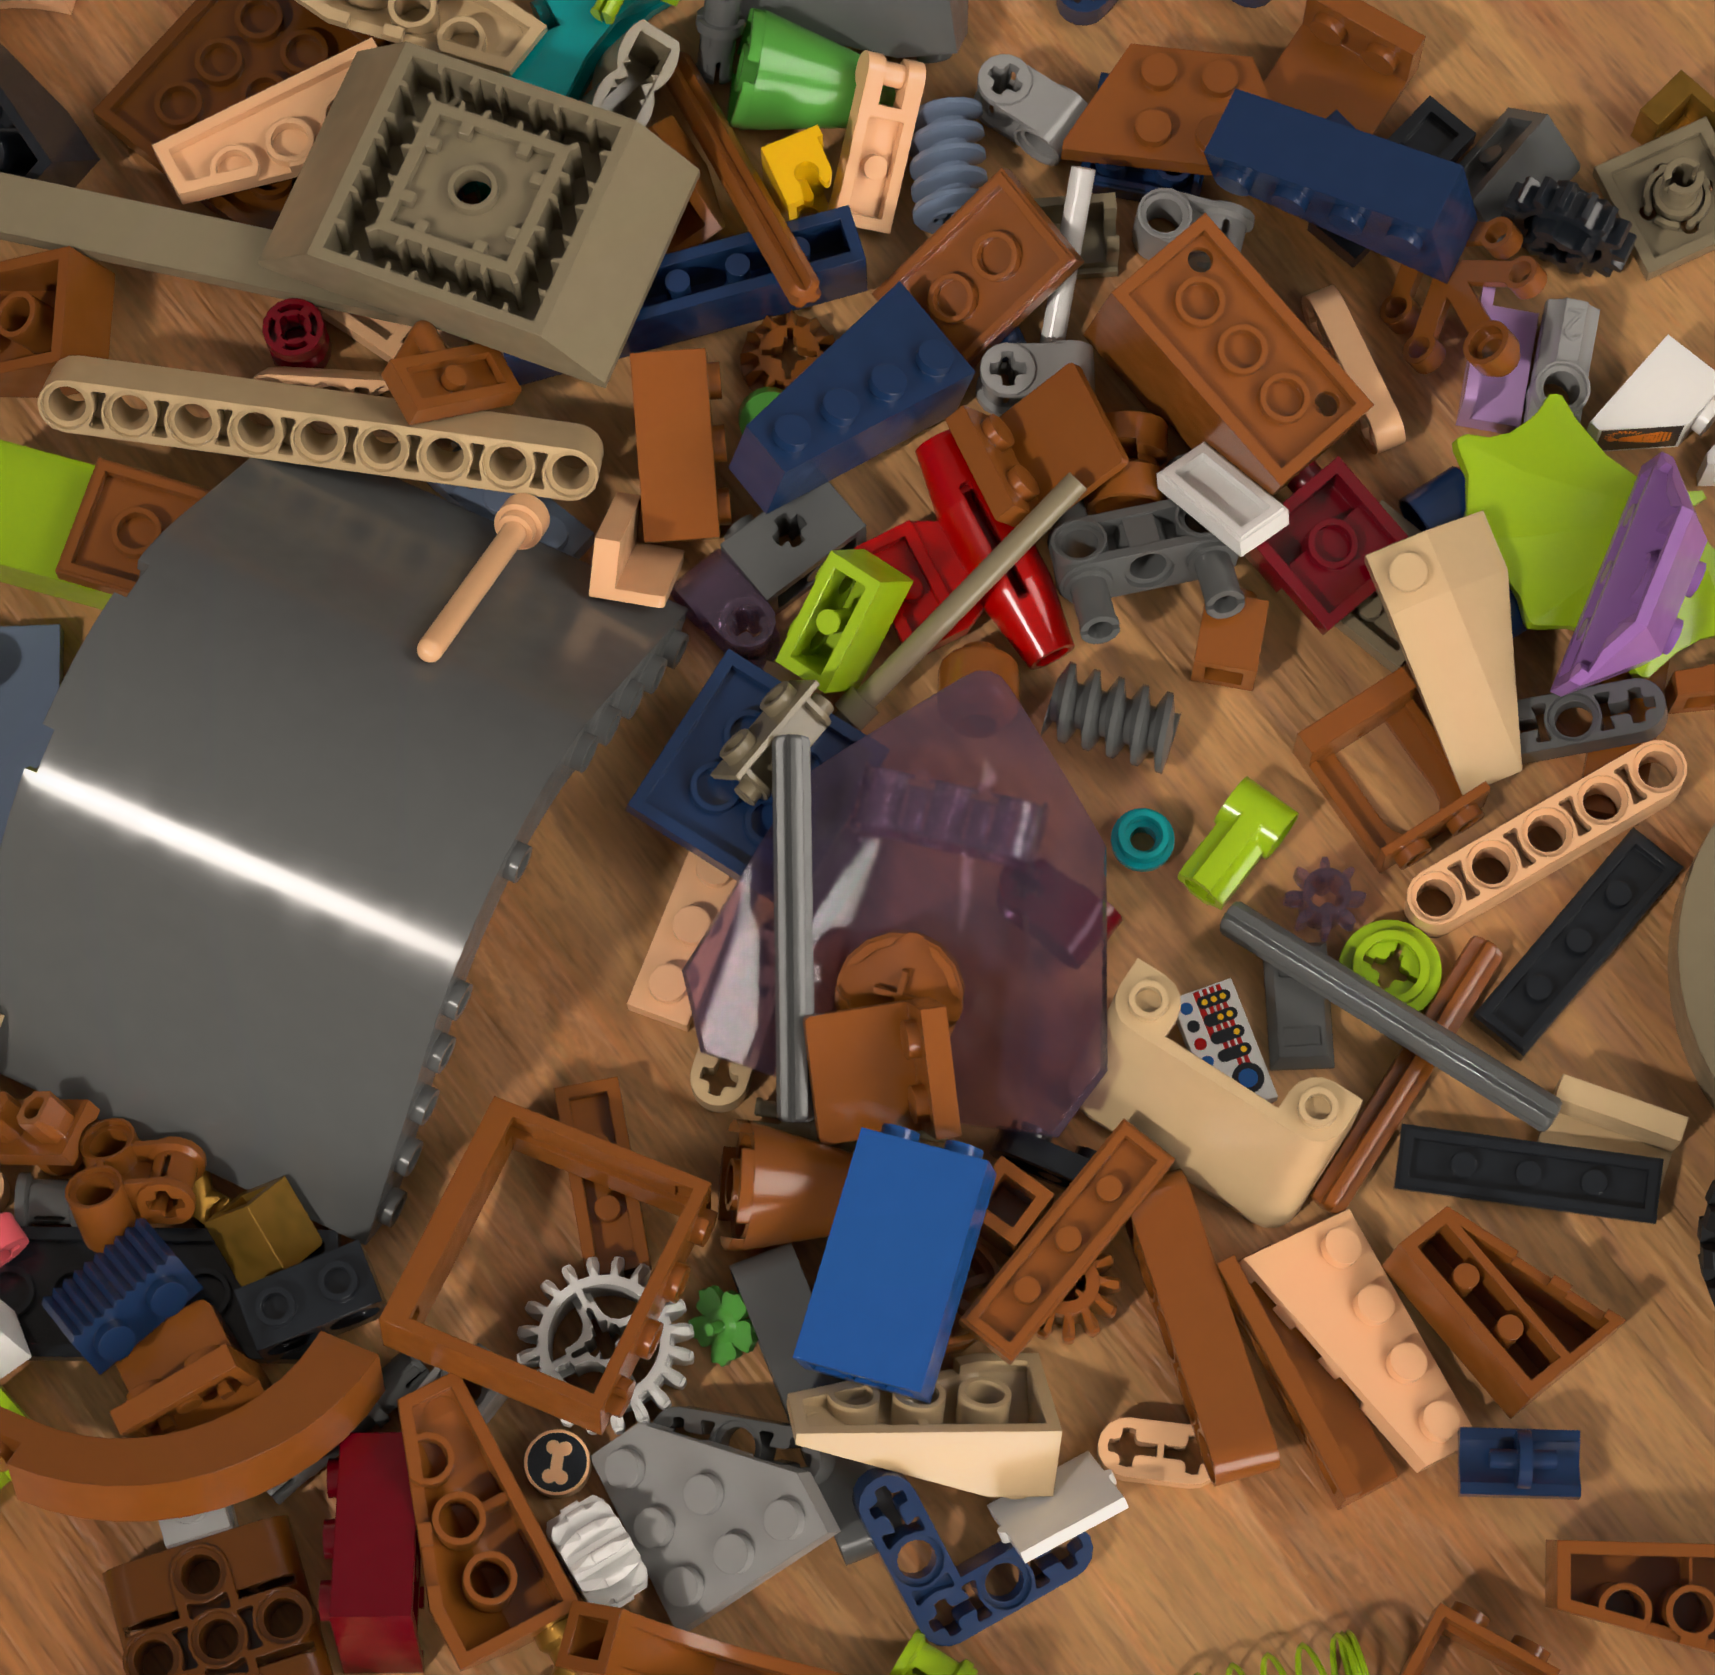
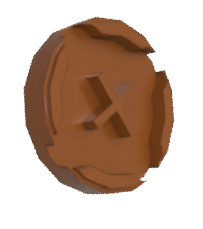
[835,929,965,1035]

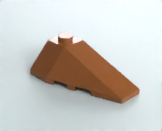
[397,1373,579,1672]

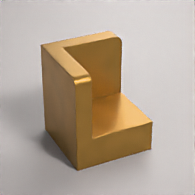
[1631,70,1715,145]
[204,1176,322,1287]

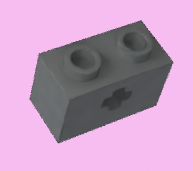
[720,481,867,620]

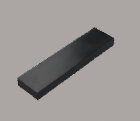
[1470,827,1683,1061]
[1393,1124,1664,1225]

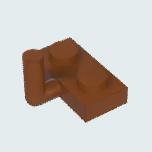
[381,320,522,425]

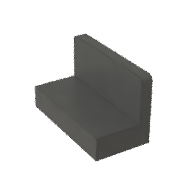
[1459,107,1580,243]

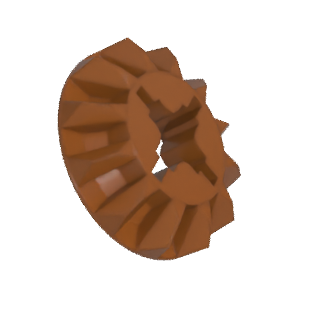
[740,310,835,392]

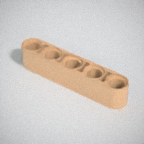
[1404,740,1687,937]

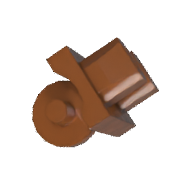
[0,1091,100,1176]

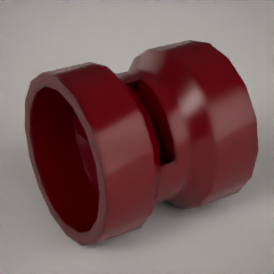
[262,298,332,368]

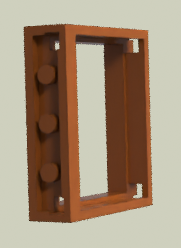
[379,1096,718,1435]

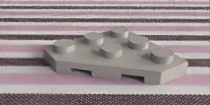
[590,1422,841,1631]

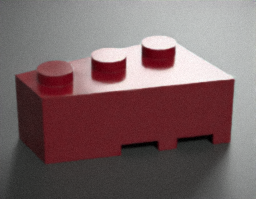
[319,1432,425,1674]

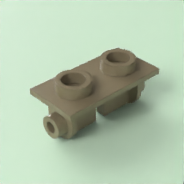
[710,680,834,806]

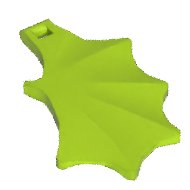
[1452,393,1715,679]

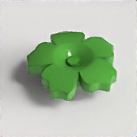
[688,1285,758,1367]

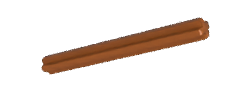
[666,51,821,308]

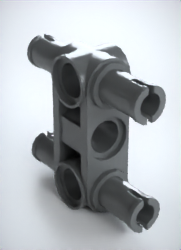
[1047,454,1245,644]

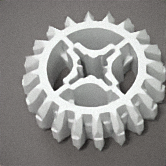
[517,1256,695,1435]

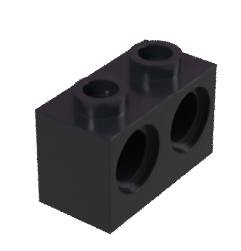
[234,1239,387,1364]

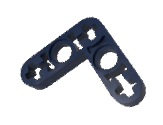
[852,1467,1093,1646]

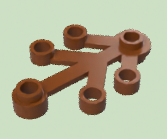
[1380,216,1547,377]

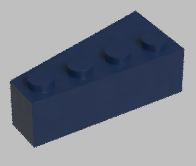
[729,281,976,514]

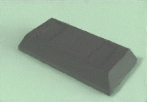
[1263,942,1335,1071]

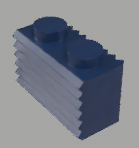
[41,1218,204,1375]

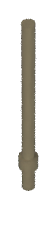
[834,472,1087,730]

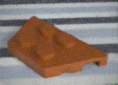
[1061,43,1271,176]

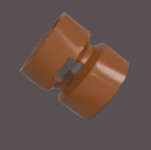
[1087,411,1168,515]

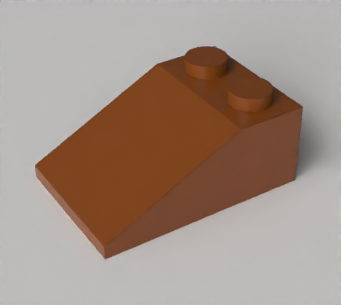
[0,246,115,398]

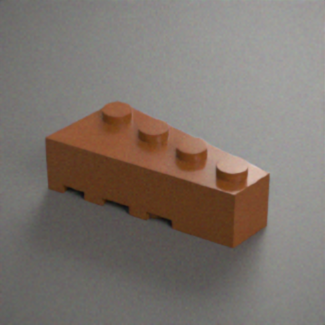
[1545,1539,1715,1654]

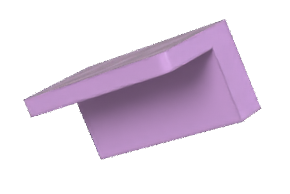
[1456,286,1539,434]

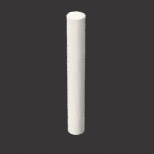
[1040,166,1096,343]

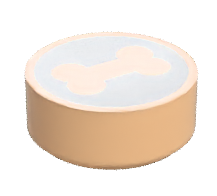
[524,1429,592,1499]

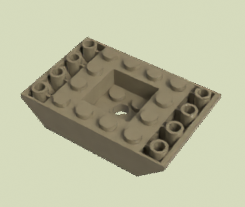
[258,41,700,388]

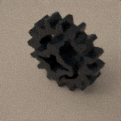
[1501,176,1637,277]

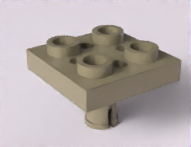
[1592,116,1715,281]

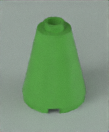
[727,8,896,130]

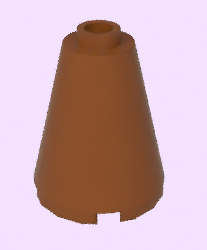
[718,1119,853,1251]

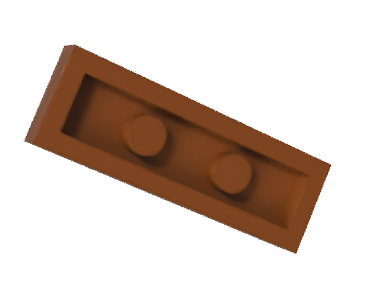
[554,1076,652,1277]

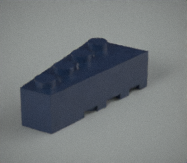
[1204,88,1478,284]

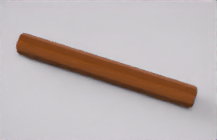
[1311,936,1503,1215]

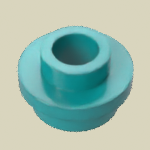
[1111,808,1175,872]

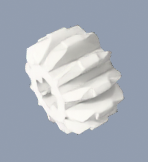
[546,1495,648,1608]

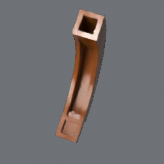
[0,1331,385,1522]
[555,1600,847,1675]

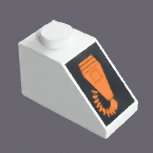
[1586,334,1715,451]

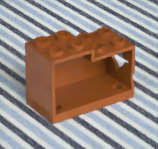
[1083,213,1374,497]

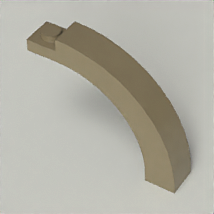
[1668,823,1715,1110]

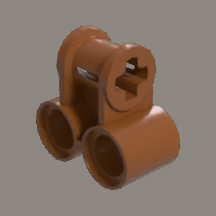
[65,1118,207,1253]

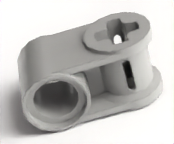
[974,54,1088,166]
[1132,188,1255,272]
[975,340,1096,417]

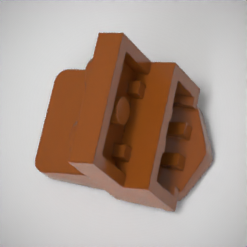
[109,1300,273,1438]

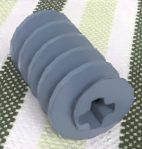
[909,97,988,234]

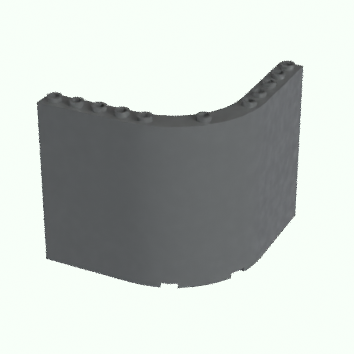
[0,458,689,1245]

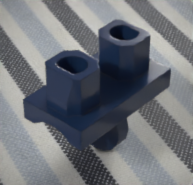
[1458,1427,1581,1500]

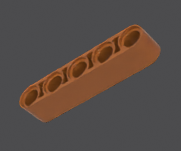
[1124,1168,1280,1487]

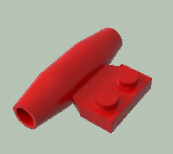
[854,429,1075,670]

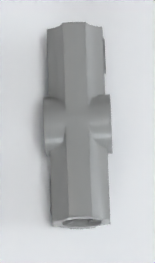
[1523,298,1600,423]

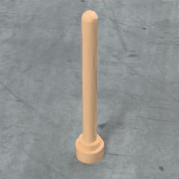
[417,493,550,663]

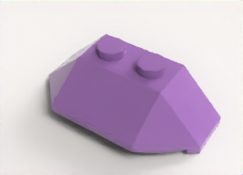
[1550,452,1708,697]

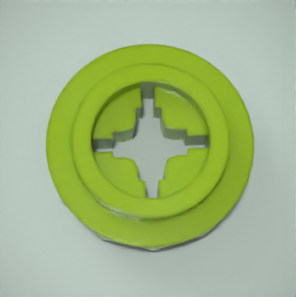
[1339,920,1442,1013]

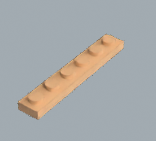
[627,660,824,1032]

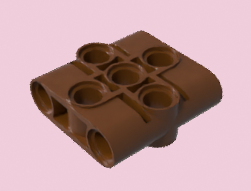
[102,1515,334,1675]

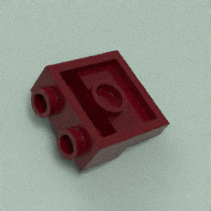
[1244,456,1409,635]

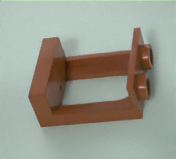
[1293,666,1491,874]

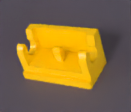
[761,124,832,222]

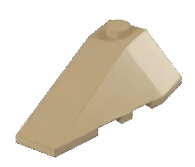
[294,0,548,76]
[1364,511,1522,796]
[786,1353,1062,1499]

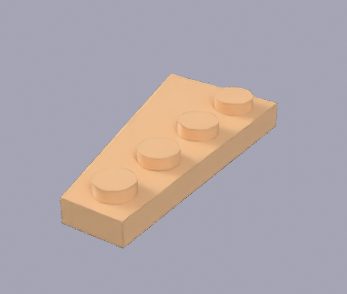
[152,37,377,205]
[1239,1209,1472,1473]

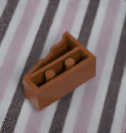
[630,348,732,544]
[1382,1206,1626,1419]

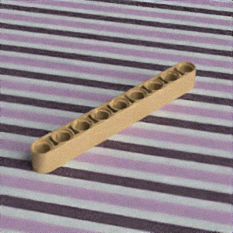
[37,355,604,501]

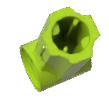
[1177,776,1299,910]

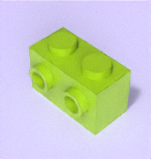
[775,549,914,693]

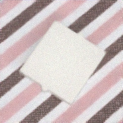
[987,1451,1129,1563]

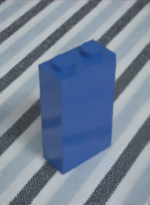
[793,1123,997,1403]

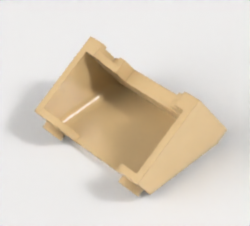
[1074,958,1363,1228]

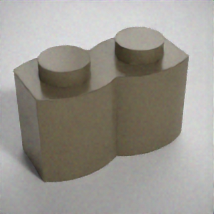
[579,19,680,127]

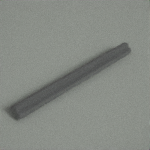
[772,734,815,1123]
[1220,901,1562,1132]

